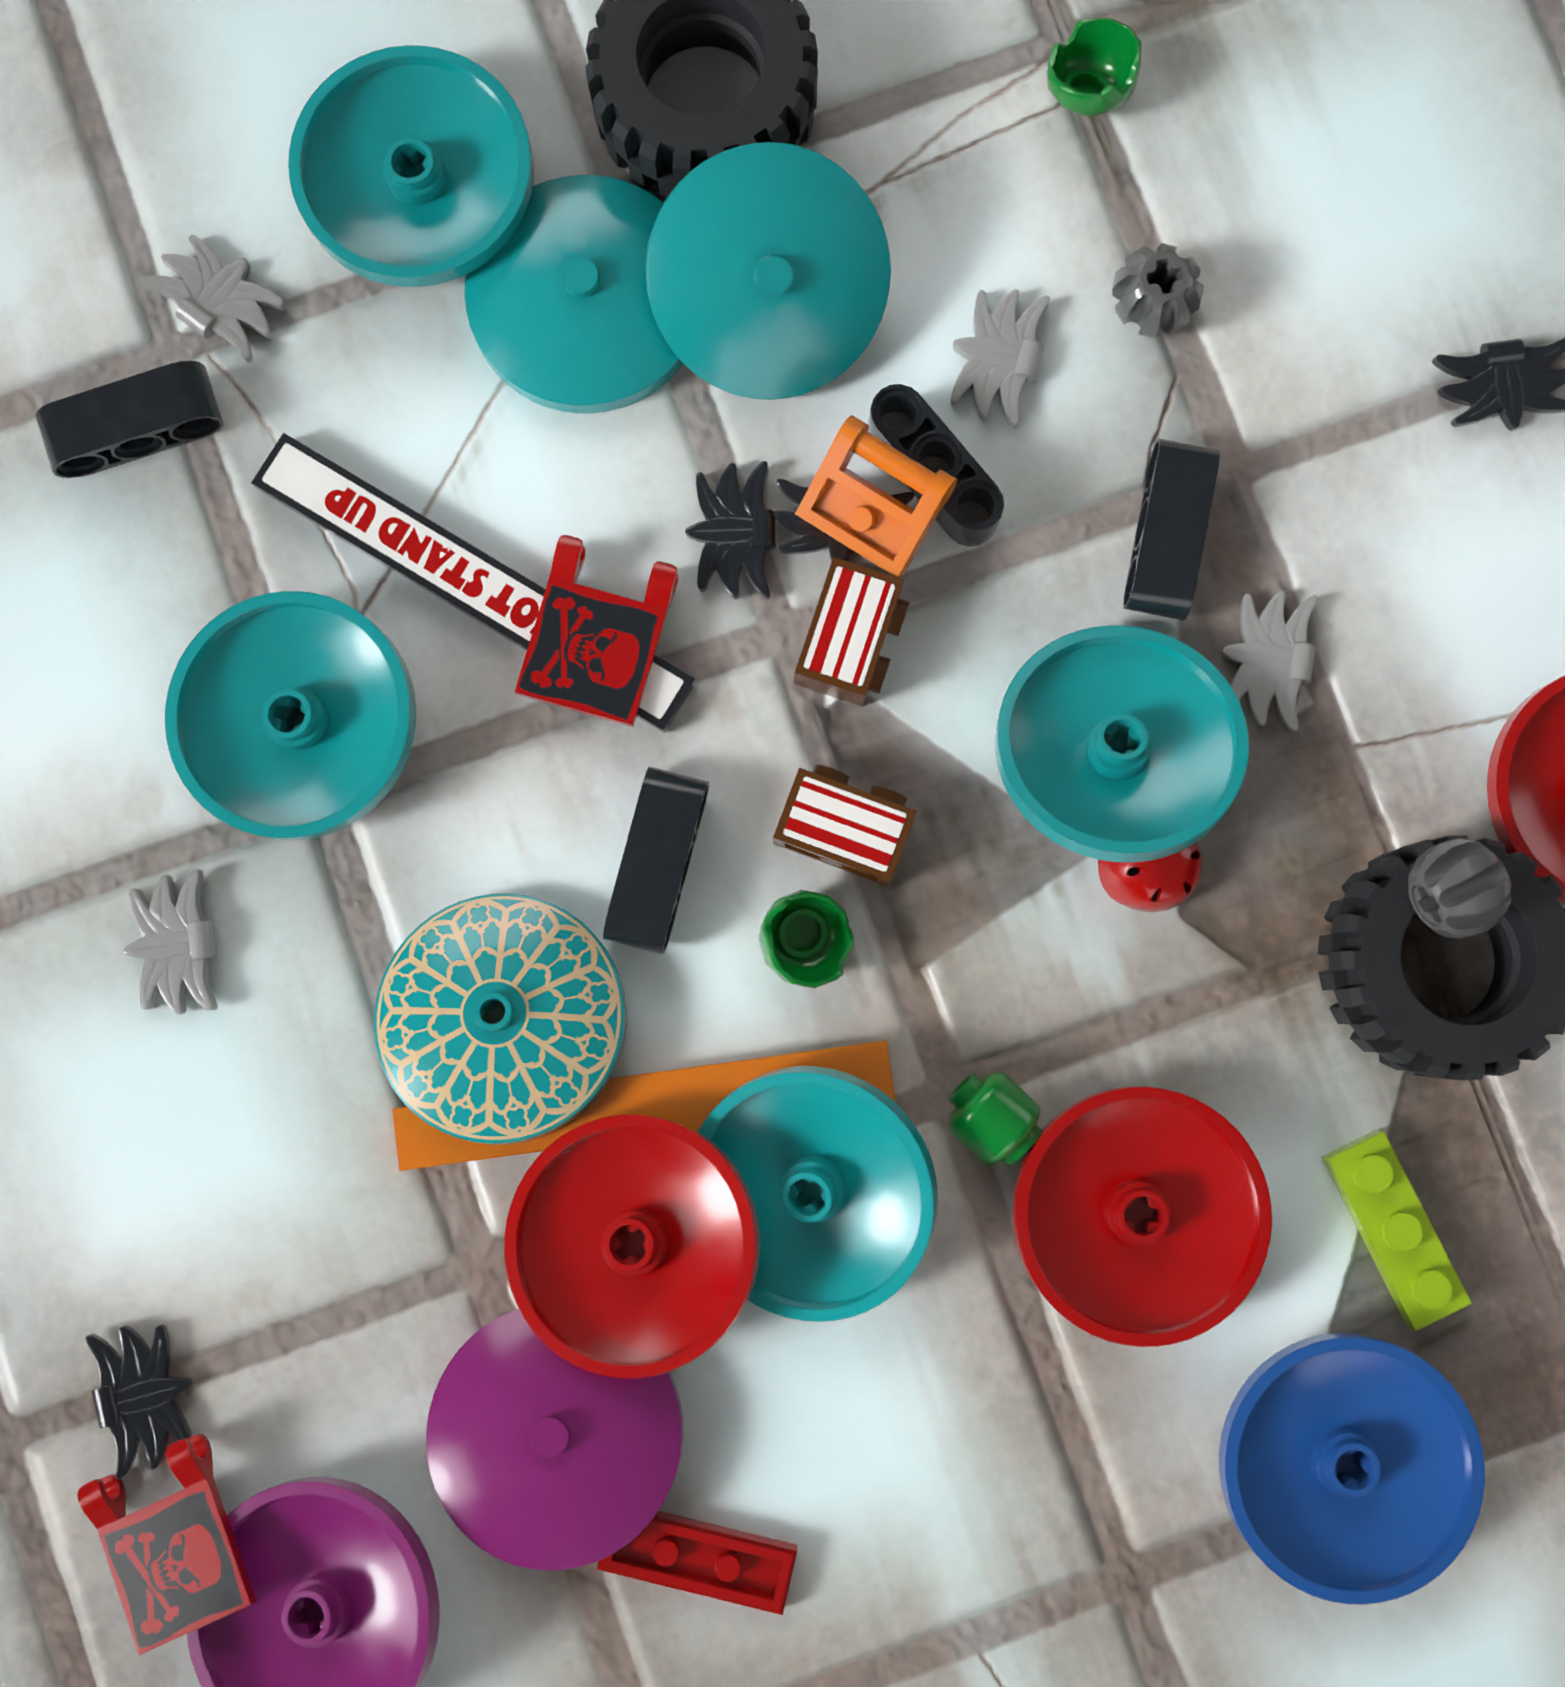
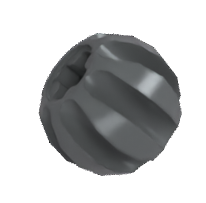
[1112,243,1204,338]
[1407,839,1512,938]

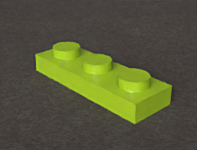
[1321,1130,1472,1331]

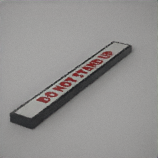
[251,432,696,734]

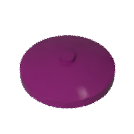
[426,1309,684,1571]
[187,1477,440,1687]

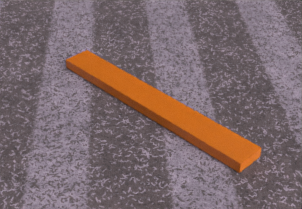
[392,1040,896,1171]

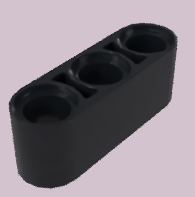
[35,361,224,478]
[868,384,1004,547]
[1123,438,1220,621]
[603,766,709,954]

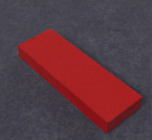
[596,1511,797,1615]

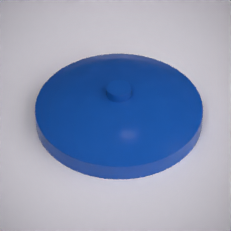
[1219,1333,1485,1605]

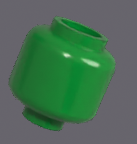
[947,1071,1042,1166]

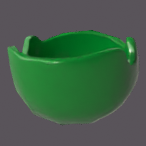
[1047,18,1142,117]
[759,890,855,988]

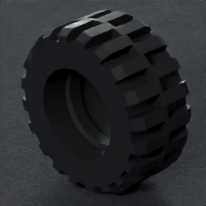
[585,0,818,199]
[1317,835,1565,1080]

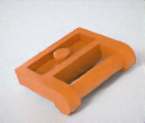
[795,415,958,578]

